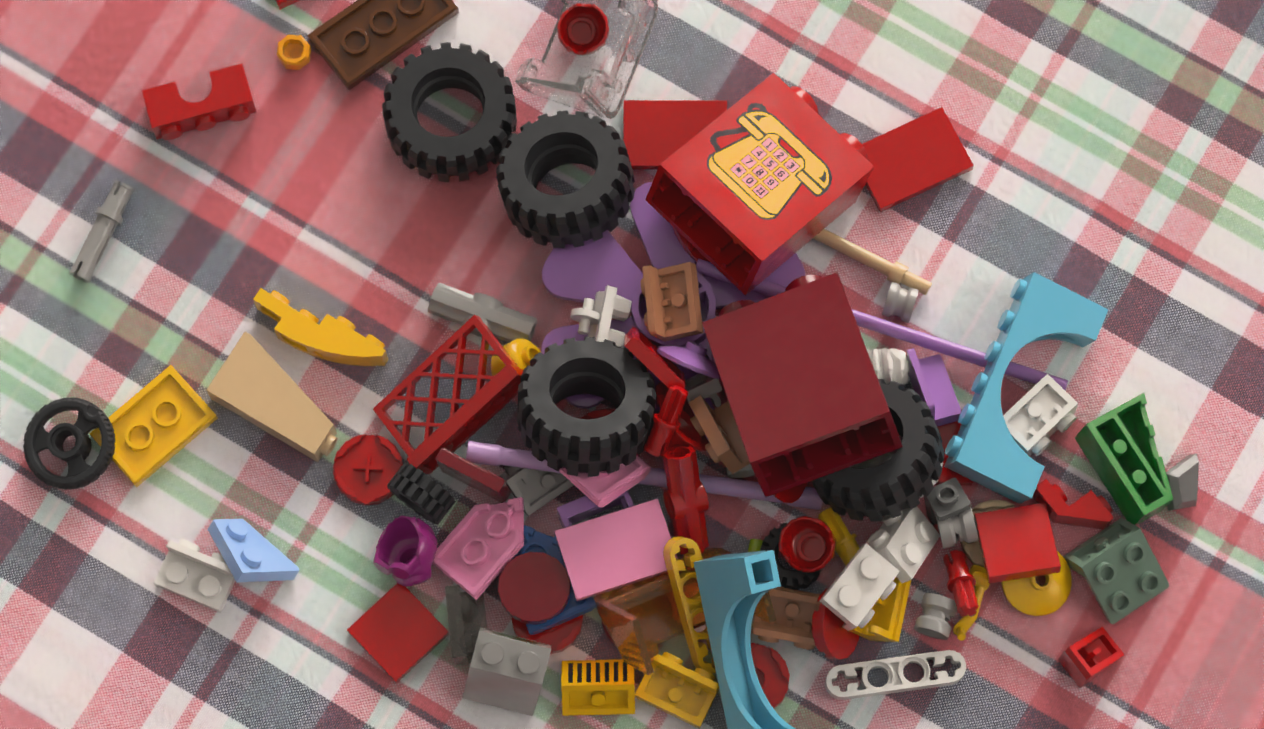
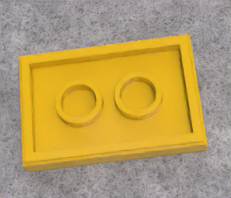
[89,365,218,488]

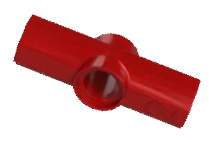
[663,445,709,555]

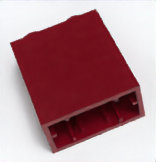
[702,272,903,498]

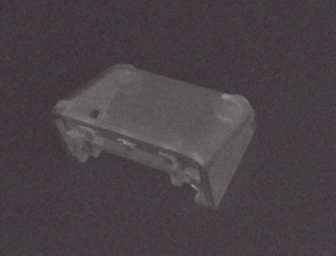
[515,0,658,119]

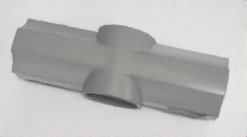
[428,283,537,342]

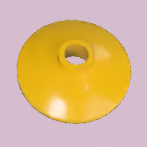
[1001,551,1072,616]

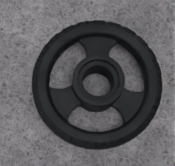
[23,397,115,490]

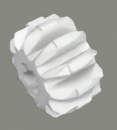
[867,348,910,385]

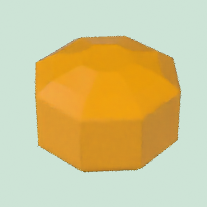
[276,34,311,70]

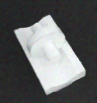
[570,285,632,349]

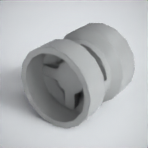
[936,508,979,549]
[914,593,957,640]

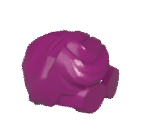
[373,515,437,586]

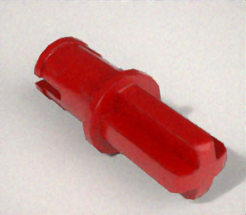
[644,385,688,457]
[943,550,979,617]

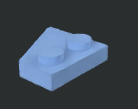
[208,519,300,583]

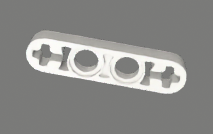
[825,650,966,700]

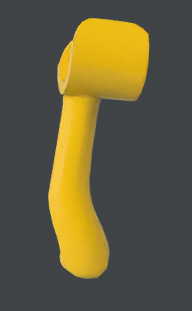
[953,565,990,641]

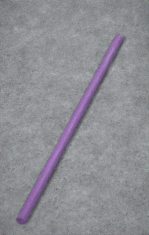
[696,258,1068,390]

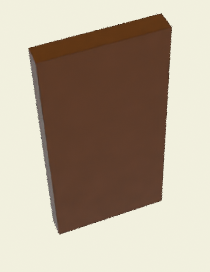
[307,0,459,90]

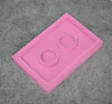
[554,498,678,601]

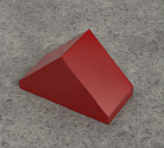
[1058,626,1124,688]

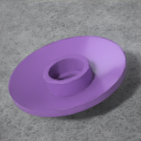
[657,341,721,379]

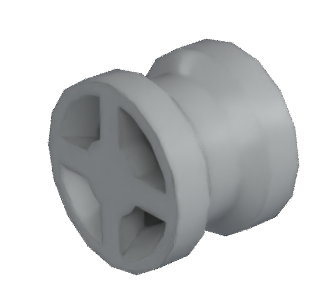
[882,282,919,323]

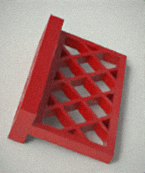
[373,314,523,475]

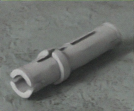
[69,180,135,283]

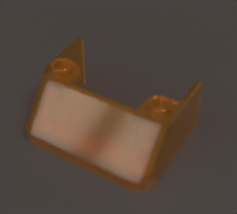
[594,548,776,675]

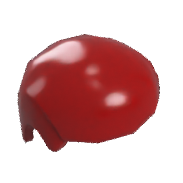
[557,3,610,56]
[779,516,836,573]

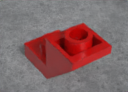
[1033,479,1114,530]

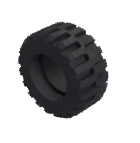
[382,42,517,182]
[496,110,635,249]
[517,337,656,477]
[811,379,944,522]

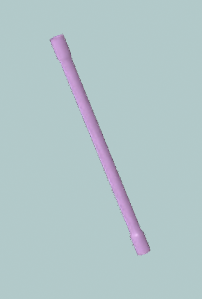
[466,441,823,510]

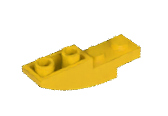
[253,288,388,366]

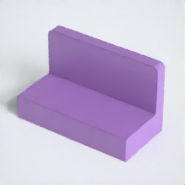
[907,348,961,426]

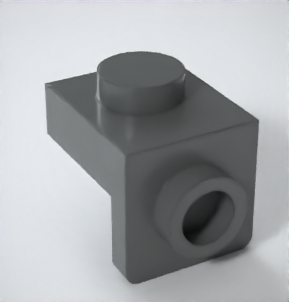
[924,477,971,525]

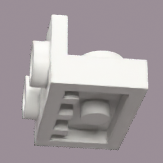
[1003,374,1078,456]
[154,539,235,613]

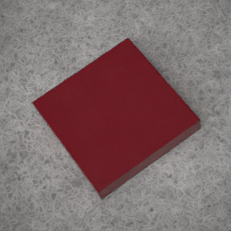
[435,448,510,503]

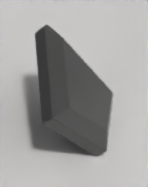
[1166,454,1199,511]

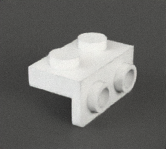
[867,506,940,583]
[819,543,900,631]

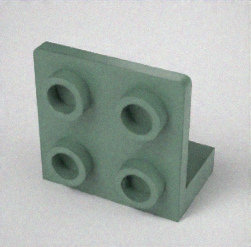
[1063,518,1169,624]

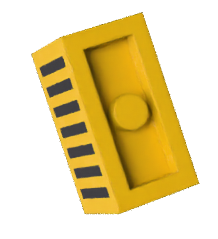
[561,659,635,716]

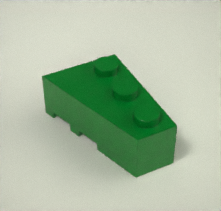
[1075,393,1173,525]

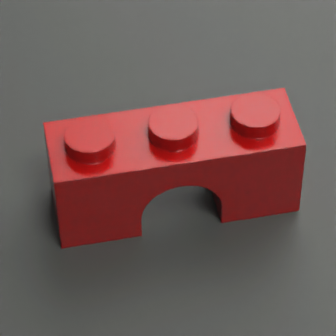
[142,63,257,140]

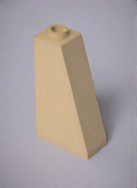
[206,332,338,462]

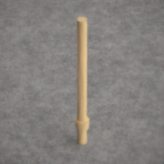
[813,229,932,295]

